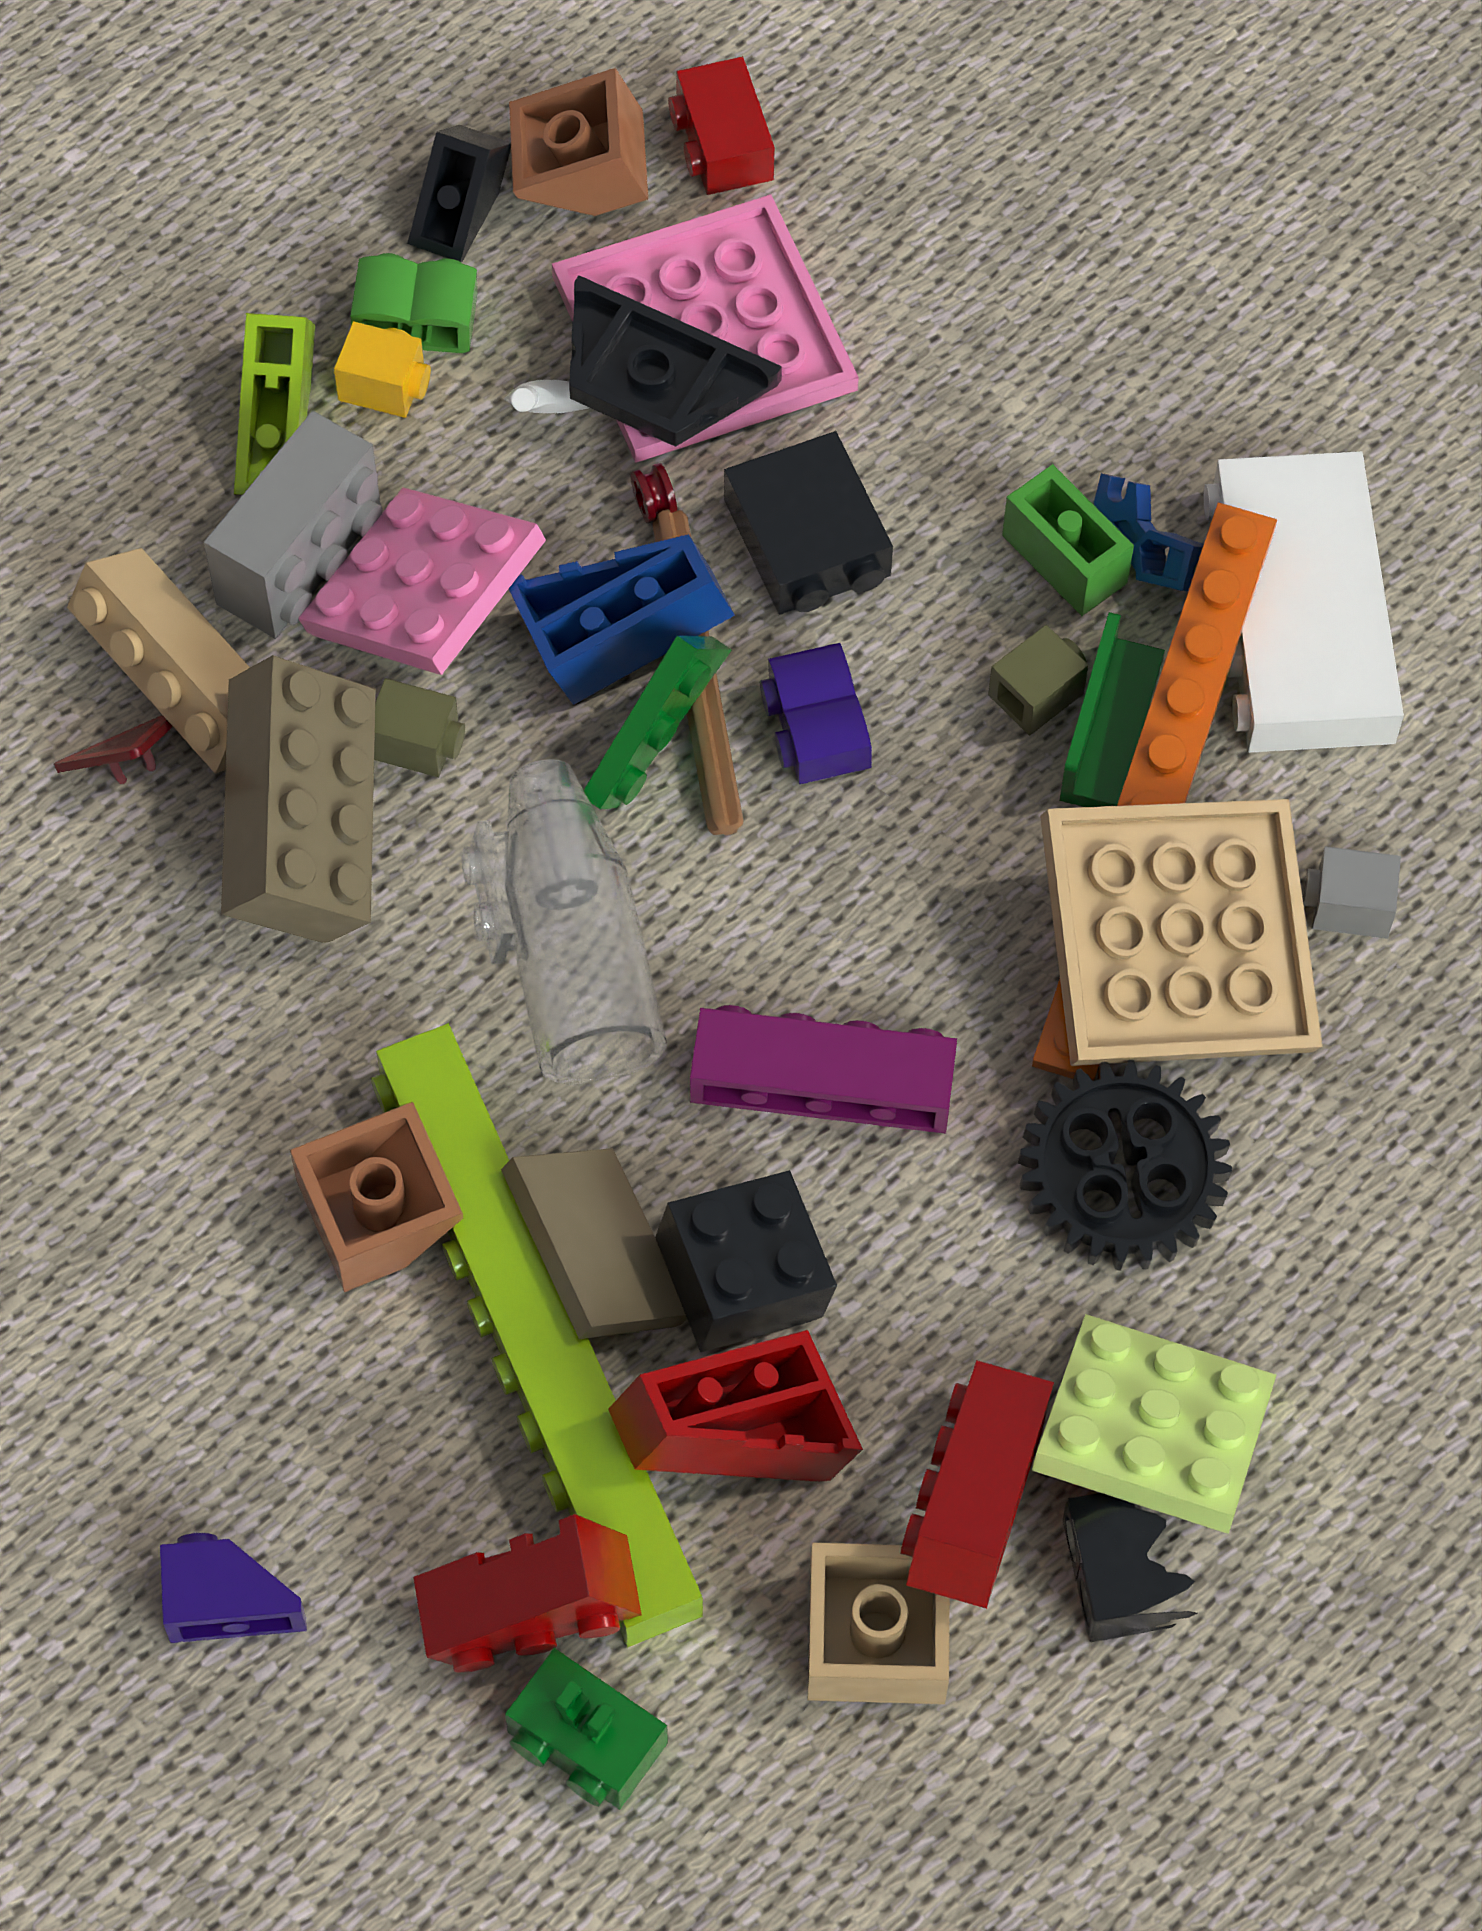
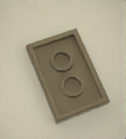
[501,1148,687,1339]

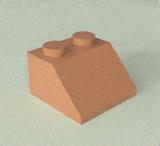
[509,68,648,216]
[290,1102,463,1292]

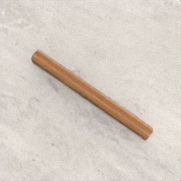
[652,509,744,835]

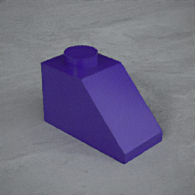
[160,1533,307,1643]

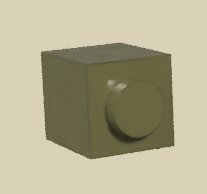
[988,624,1088,736]
[374,678,465,778]

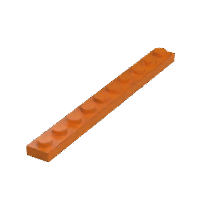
[1032,502,1277,1081]

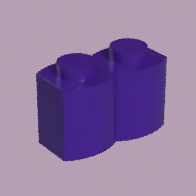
[759,643,872,785]

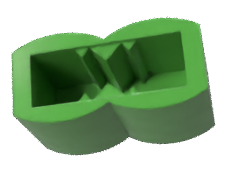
[350,253,478,353]

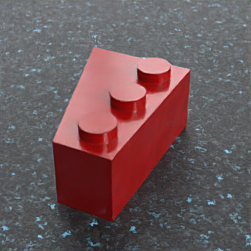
[608,1330,863,1482]
[413,1514,642,1672]

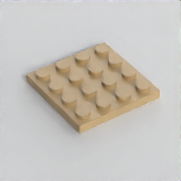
[1040,799,1323,1066]

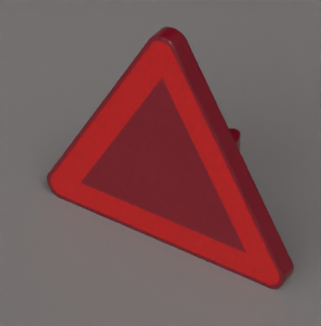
[54,715,173,785]

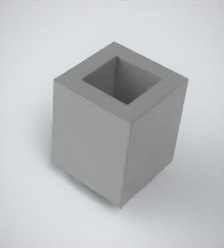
[1303,846,1401,939]

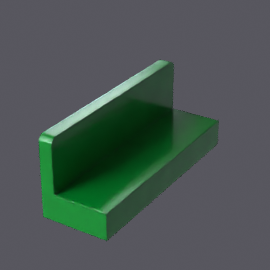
[1059,612,1165,807]

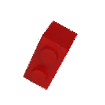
[668,56,775,195]

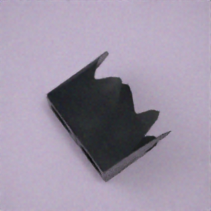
[1062,1493,1198,1642]

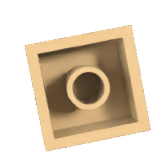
[807,1543,950,1704]

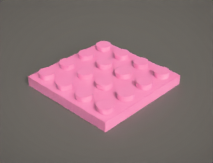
[552,194,859,463]

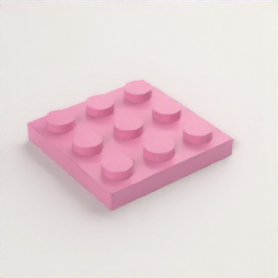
[298,487,546,675]

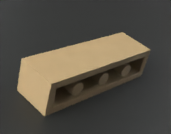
[67,548,250,774]

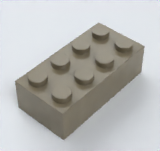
[221,655,376,943]

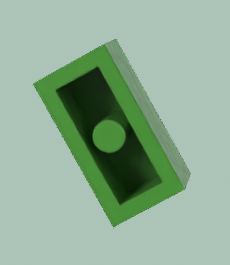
[1002,464,1134,616]

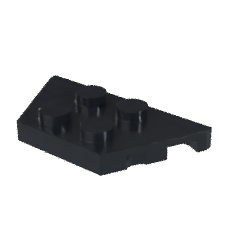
[569,275,782,447]

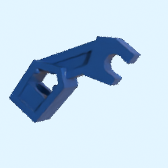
[1094,473,1204,592]

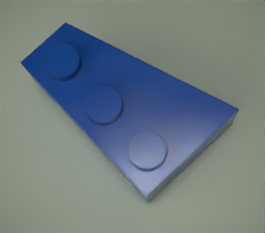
[509,534,735,705]

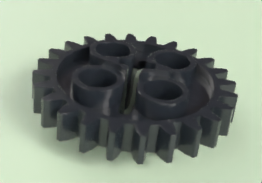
[1018,1060,1232,1271]

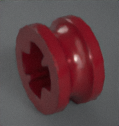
[630,463,677,523]

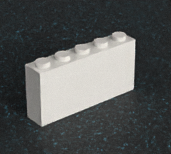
[1204,451,1404,753]

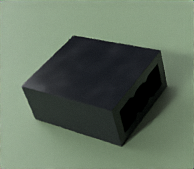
[724,431,893,615]

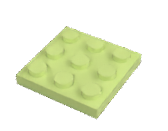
[1032,1314,1276,1534]

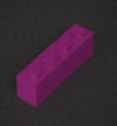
[690,1005,958,1134]

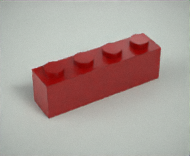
[900,1360,1054,1609]

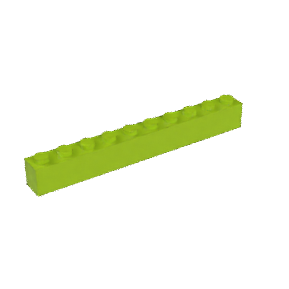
[371,1023,703,1648]

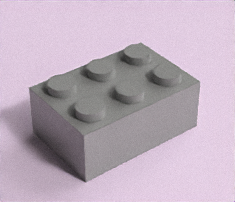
[203,410,382,639]

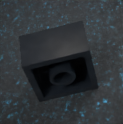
[655,1170,837,1353]

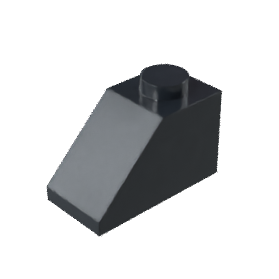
[407,125,511,262]

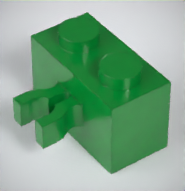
[505,1648,668,1810]

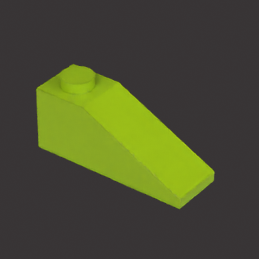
[234,313,315,495]

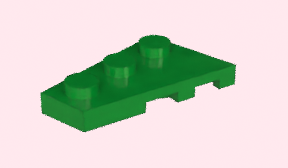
[580,636,732,810]

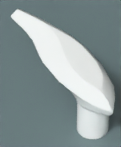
[504,380,589,413]

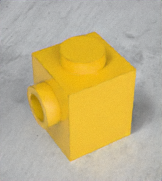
[334,321,431,418]

